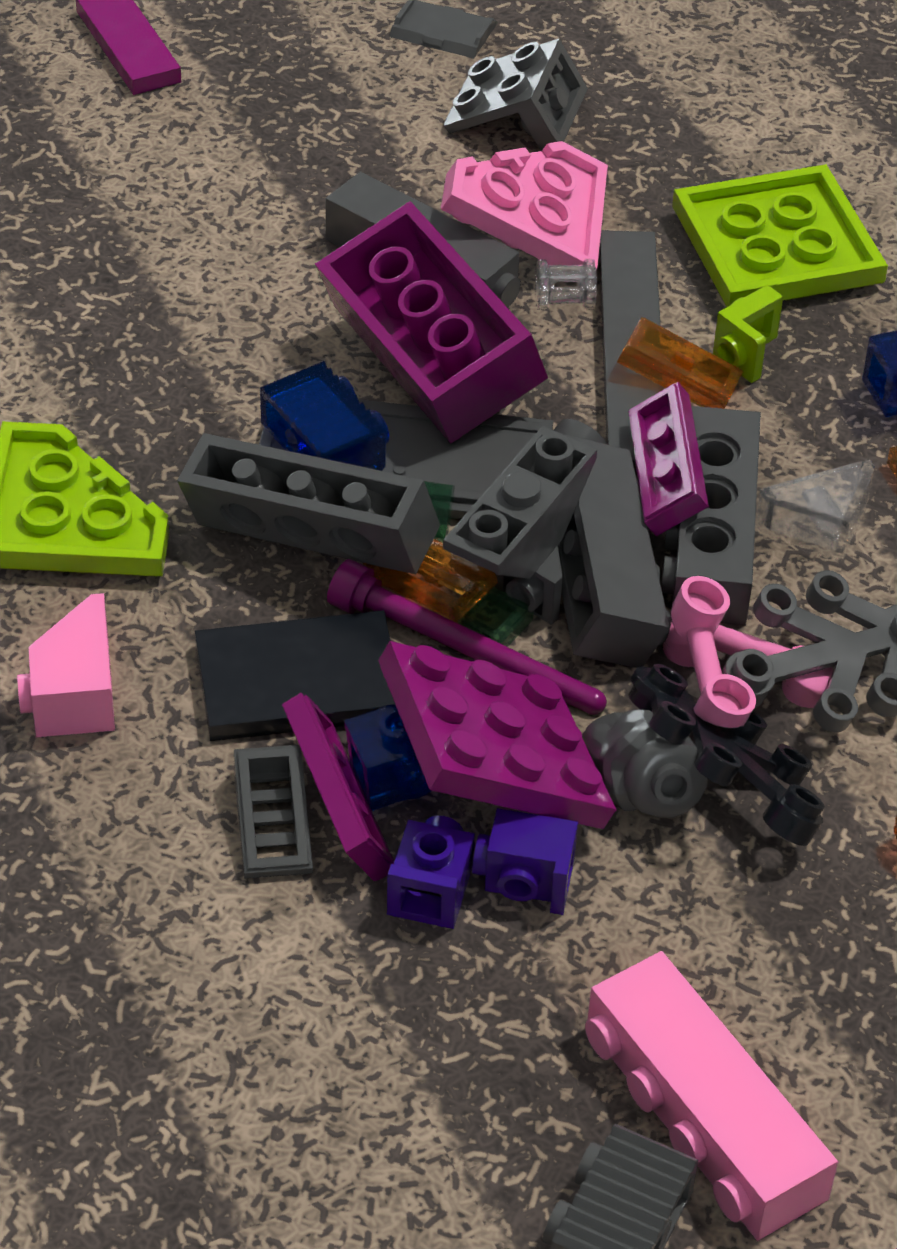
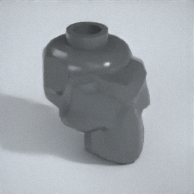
[582,710,708,818]

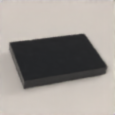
[195,610,401,741]

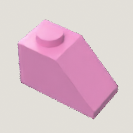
[17,593,115,737]

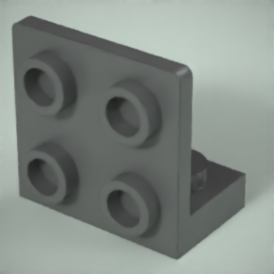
[444,38,588,151]

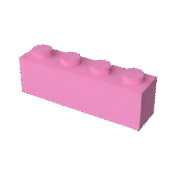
[585,951,838,1241]

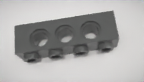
[661,406,761,625]
[177,433,440,575]

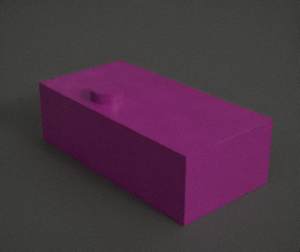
[315,201,548,444]

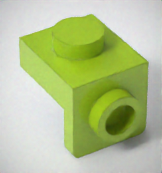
[713,285,783,383]

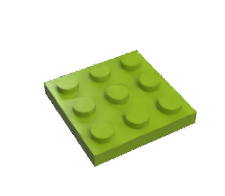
[672,164,888,307]

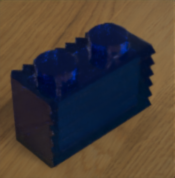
[260,361,389,471]

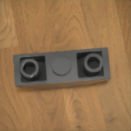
[443,426,597,579]

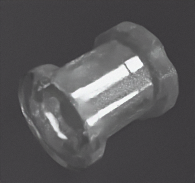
[535,259,597,310]

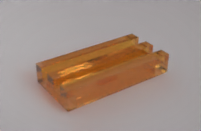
[617,317,743,409]
[363,539,498,622]

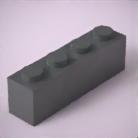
[558,434,671,668]

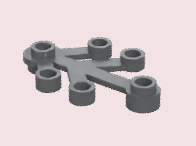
[722,570,897,732]

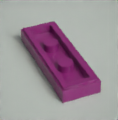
[76,0,182,95]
[628,382,709,536]
[282,693,394,881]

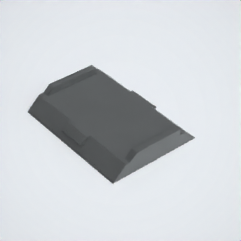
[389,0,498,59]

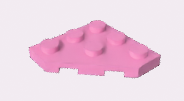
[441,141,608,283]

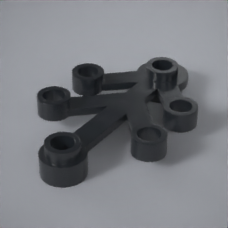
[628,664,825,846]

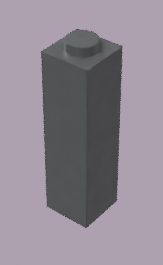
[325,171,521,307]

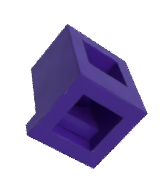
[472,808,578,915]
[387,816,475,929]

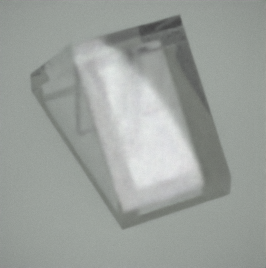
[755,459,875,564]

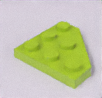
[0,421,169,577]

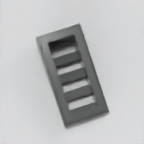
[234,745,313,879]

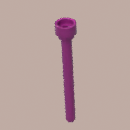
[327,558,607,715]

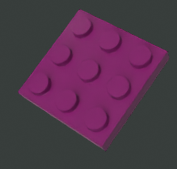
[378,641,617,829]

